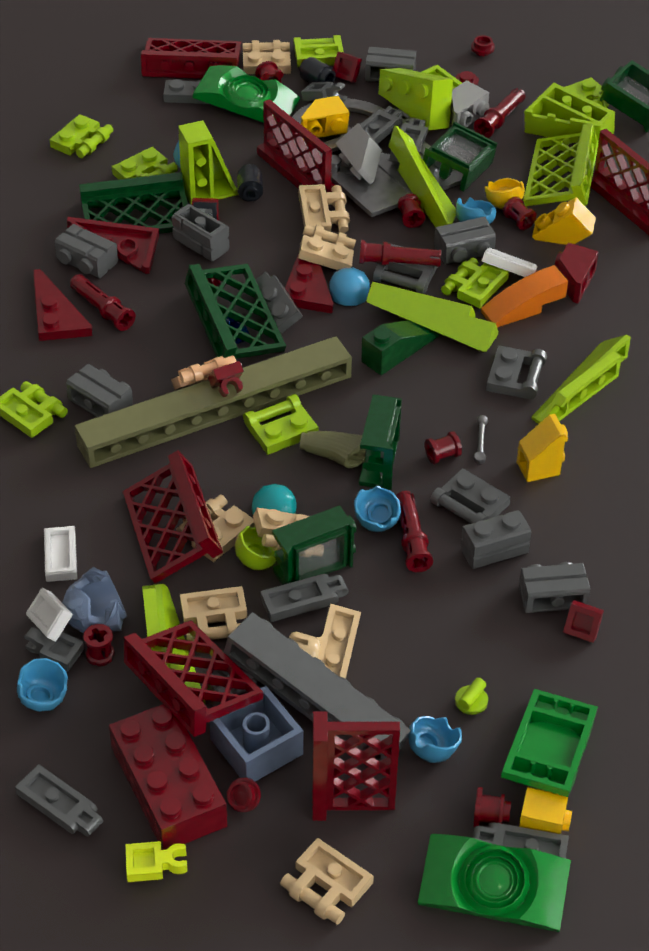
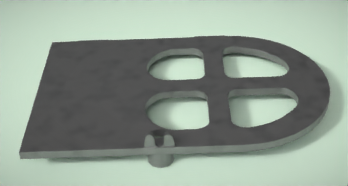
[289,98,465,217]

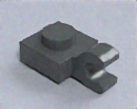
[301,82,347,102]
[25,627,84,672]

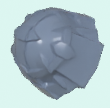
[62,567,127,634]

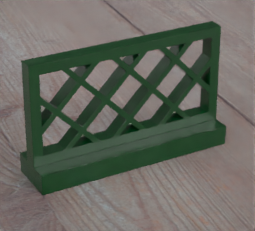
[79,172,187,234]
[184,264,286,359]

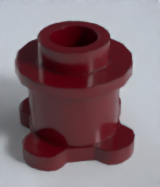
[255,61,284,83]
[473,787,511,828]

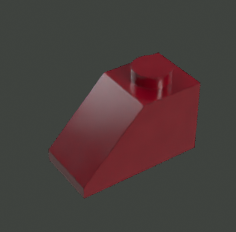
[555,242,599,304]

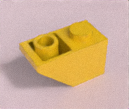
[301,96,349,140]
[532,197,596,245]
[517,414,568,482]

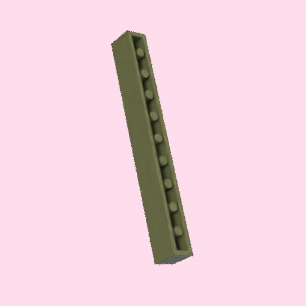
[74,336,352,468]

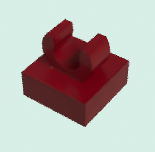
[333,52,362,82]
[208,361,244,397]
[563,600,604,643]

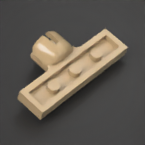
[289,604,361,679]

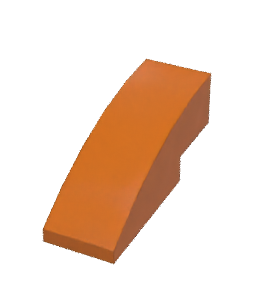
[481,265,568,327]

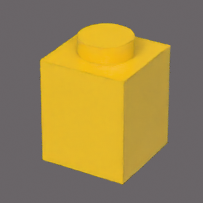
[519,787,573,834]

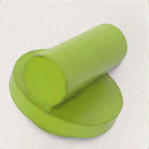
[455,678,488,715]

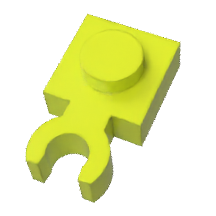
[125,841,188,882]

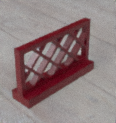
[141,38,241,79]
[257,99,335,192]
[591,129,649,235]
[123,450,223,584]
[124,620,263,737]
[312,711,400,821]

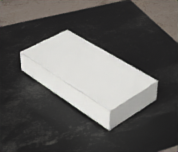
[482,247,538,277]
[44,526,77,582]
[26,588,73,642]

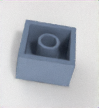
[210,685,304,781]

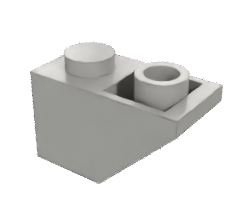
[450,80,489,127]
[335,123,382,185]

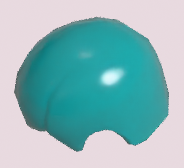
[252,483,297,515]

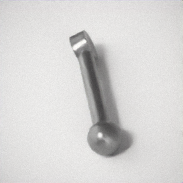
[474,415,488,464]

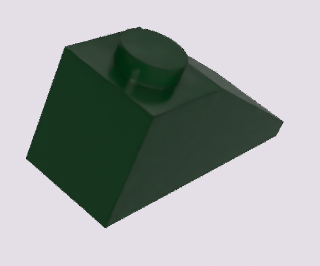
[361,320,439,376]

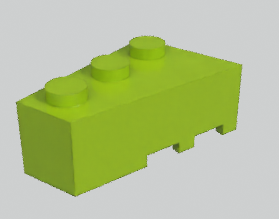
[378,68,453,130]
[524,83,615,143]
[178,120,238,205]

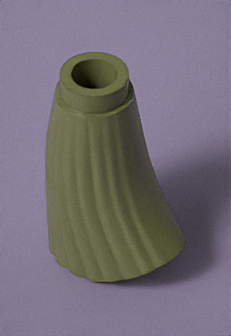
[300,431,366,469]

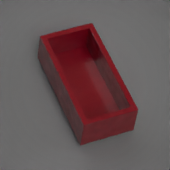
[109,704,227,850]

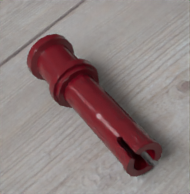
[474,88,526,138]
[359,240,441,267]
[70,274,136,331]
[396,491,434,572]

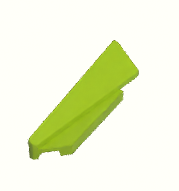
[389,126,456,228]
[366,281,499,352]
[531,334,631,424]
[142,584,205,704]

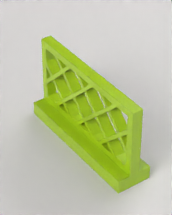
[523,123,598,206]

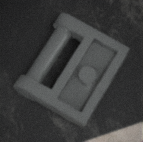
[373,244,440,294]
[486,345,547,399]
[430,468,510,524]

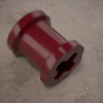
[398,193,425,228]
[503,197,537,230]
[424,431,462,464]
[83,624,115,667]

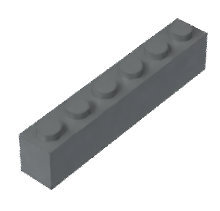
[224,612,411,761]

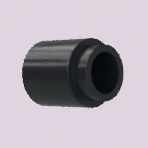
[299,57,336,83]
[237,164,263,201]

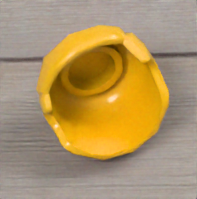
[485,178,525,209]

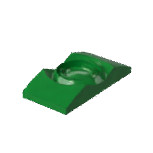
[192,65,300,123]
[501,689,598,797]
[418,834,571,932]

